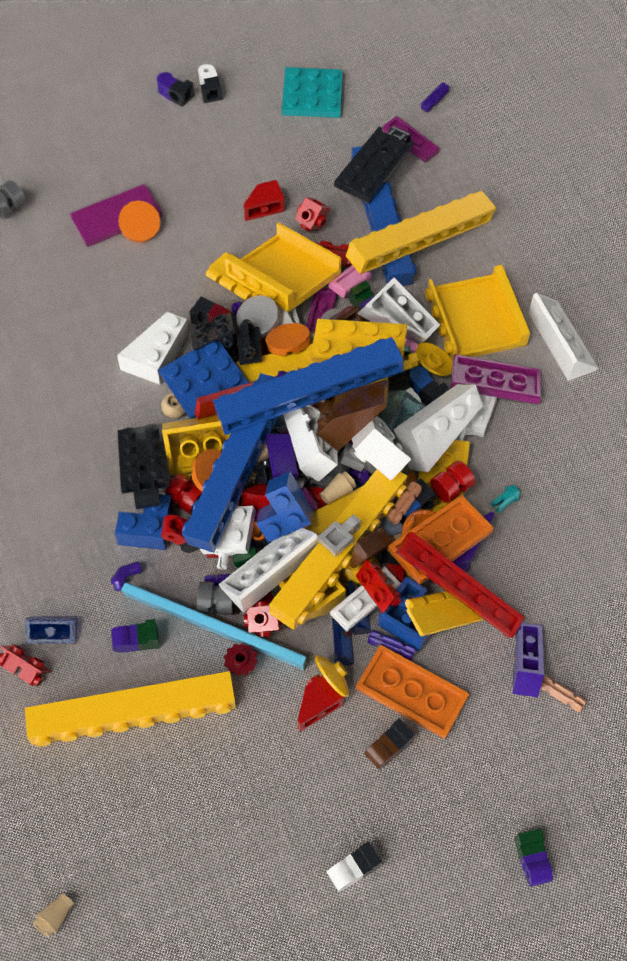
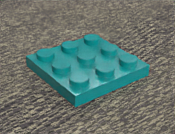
[282,67,343,118]

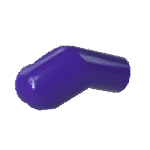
[111,561,142,591]

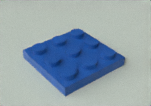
[158,339,249,419]

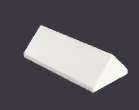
[528,292,599,380]
[219,528,318,613]

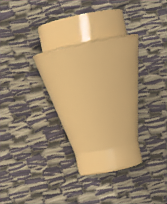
[320,471,356,505]
[33,893,74,938]

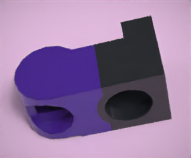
[156,72,194,107]

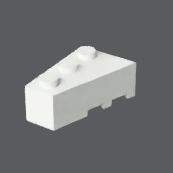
[357,278,440,344]
[117,312,189,385]
[283,404,338,482]
[351,416,411,480]

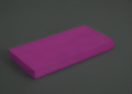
[69,184,163,247]
[450,354,541,404]

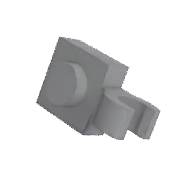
[340,443,377,474]
[318,514,361,557]

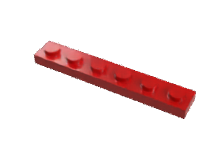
[395,532,524,638]

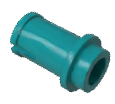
[490,485,521,513]

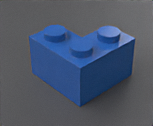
[256,471,314,543]
[115,494,173,550]
[378,576,431,652]

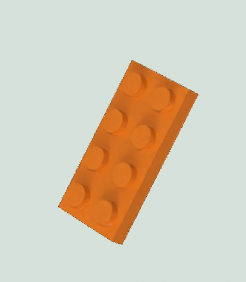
[388,495,494,585]
[355,644,469,739]

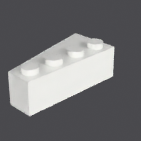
[393,384,483,472]

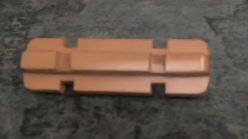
[387,481,422,525]
[540,675,586,712]

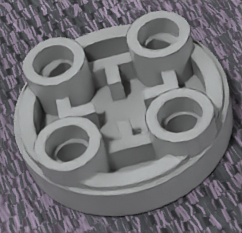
[236,295,280,338]

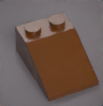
[316,380,389,451]

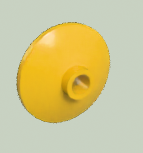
[415,342,452,376]
[315,654,349,697]

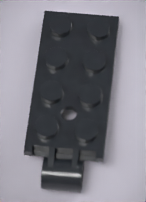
[334,126,414,204]
[117,424,170,509]

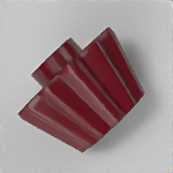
[223,643,258,677]

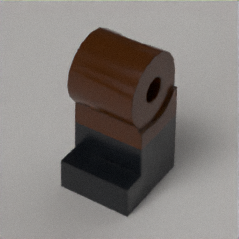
[364,718,415,770]

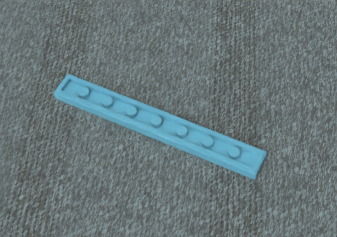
[121,583,307,670]

